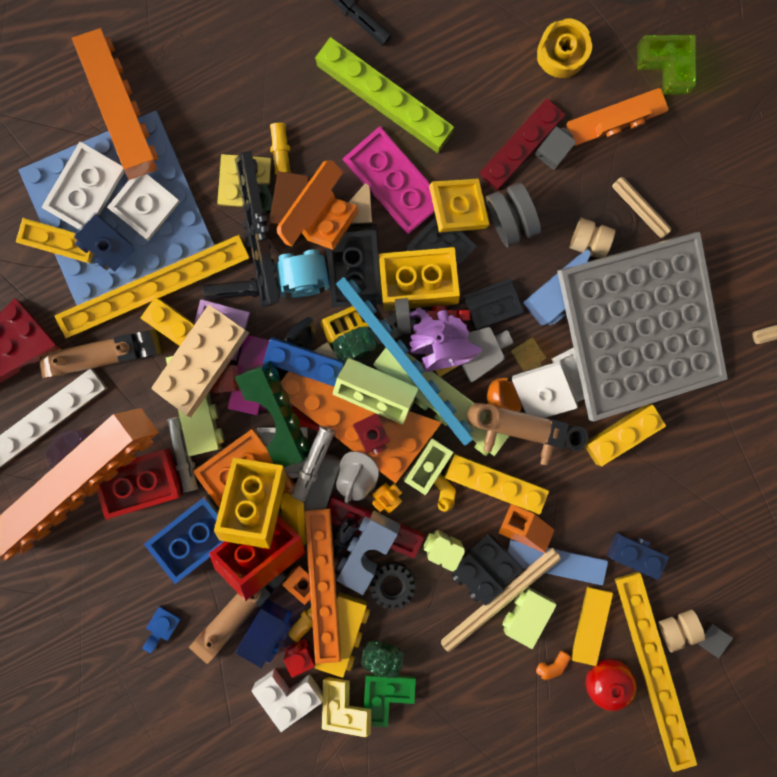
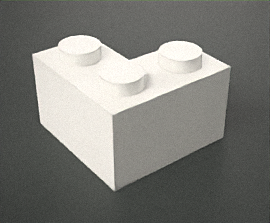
[252,669,323,732]

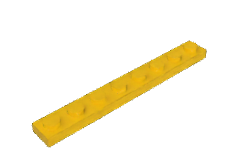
[55,235,250,338]
[615,572,697,772]

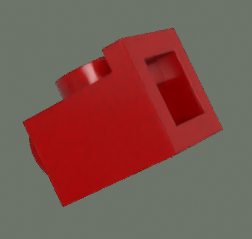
[283,637,315,678]

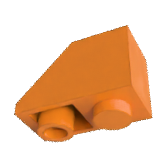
[499,504,554,553]

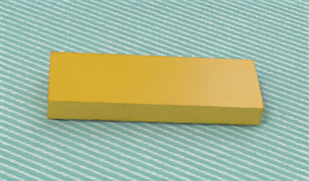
[16,218,94,264]
[571,586,613,666]

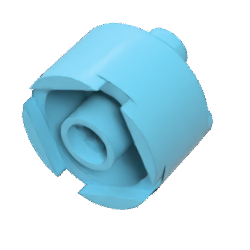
[276,249,330,298]

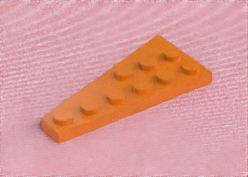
[280,372,442,483]

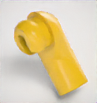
[434,473,456,512]

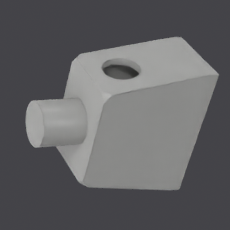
[461,327,513,382]

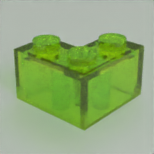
[637,35,696,94]

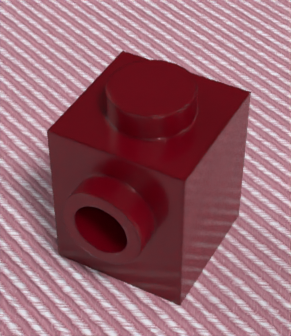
[353,413,390,456]

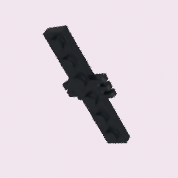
[235,151,281,307]

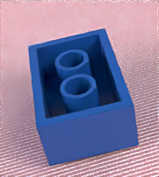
[144,494,224,584]

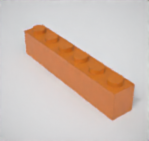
[72,28,159,180]

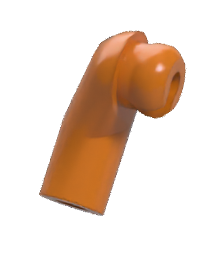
[536,650,572,680]

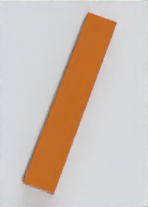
[305,508,341,664]

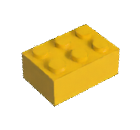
[214,458,287,549]

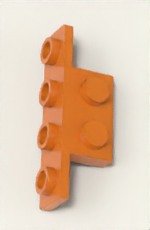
[566,88,668,146]

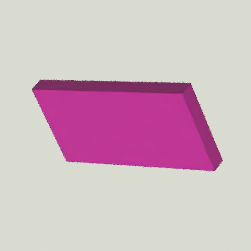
[343,126,435,235]

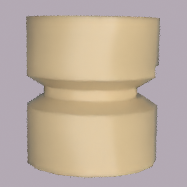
[570,217,615,259]
[658,610,705,653]

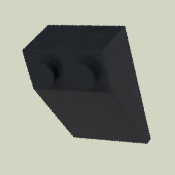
[326,224,382,308]

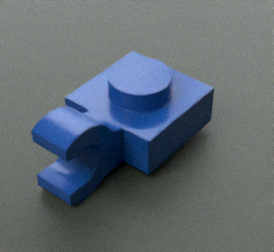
[142,605,181,653]

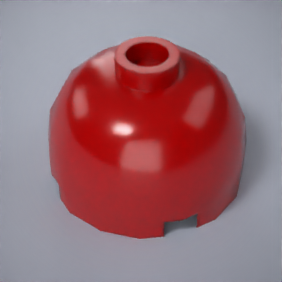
[585,658,637,712]

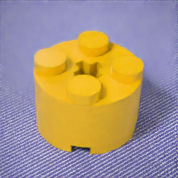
[537,18,592,79]

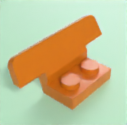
[277,160,359,250]

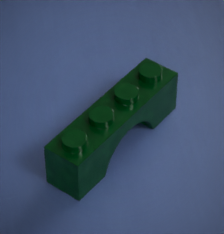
[235,361,310,467]

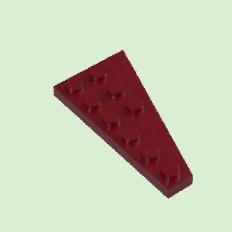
[0,298,61,383]

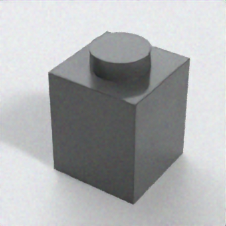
[535,126,576,170]

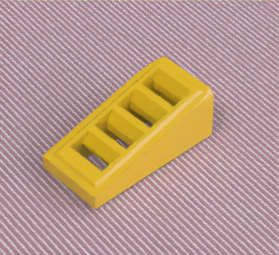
[320,306,369,345]

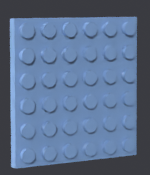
[19,111,215,305]

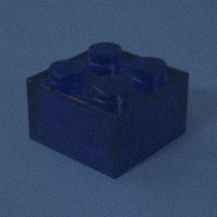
[235,599,293,668]

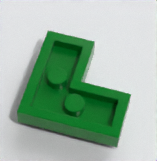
[364,673,416,727]

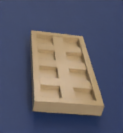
[151,305,249,417]

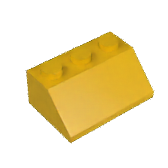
[379,247,460,311]

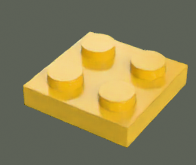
[429,179,489,232]

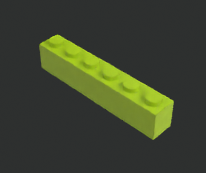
[315,37,454,153]

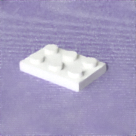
[42,142,125,229]

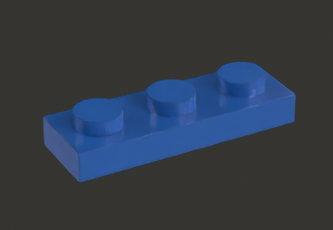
[263,337,344,387]

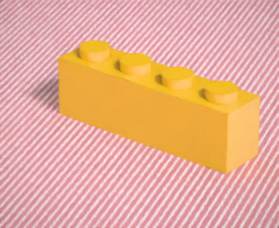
[444,453,549,515]

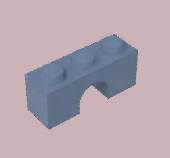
[336,510,401,595]

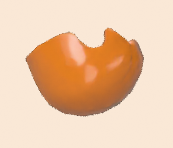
[487,378,522,412]

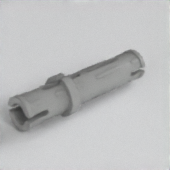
[167,417,199,493]
[291,425,335,501]

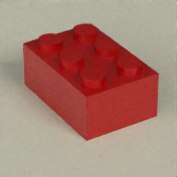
[97,447,184,520]
[209,516,305,601]

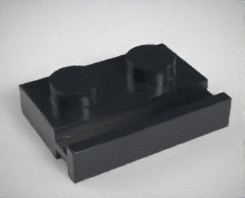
[463,278,523,330]

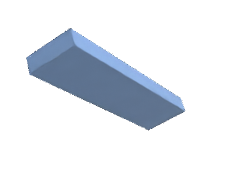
[507,539,608,585]

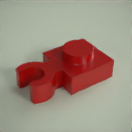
[426,306,470,321]

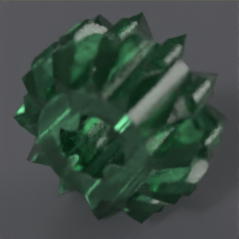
[333,326,376,364]
[361,640,405,678]

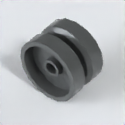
[486,182,541,248]

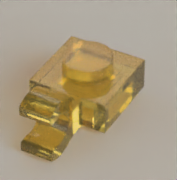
[511,337,546,372]

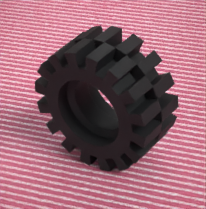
[370,562,415,610]

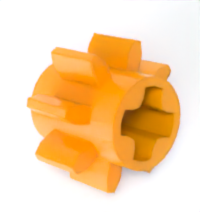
[372,482,402,513]

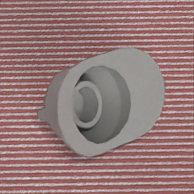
[336,451,379,503]

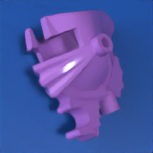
[409,307,482,373]

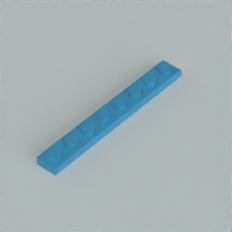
[336,277,473,445]

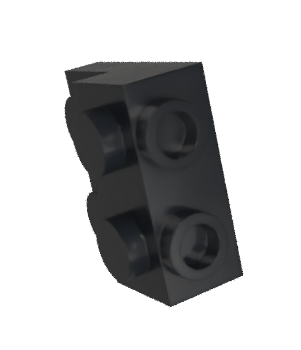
[451,532,523,606]

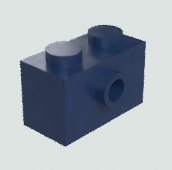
[74,212,135,272]
[607,532,669,580]

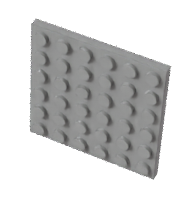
[557,232,728,422]

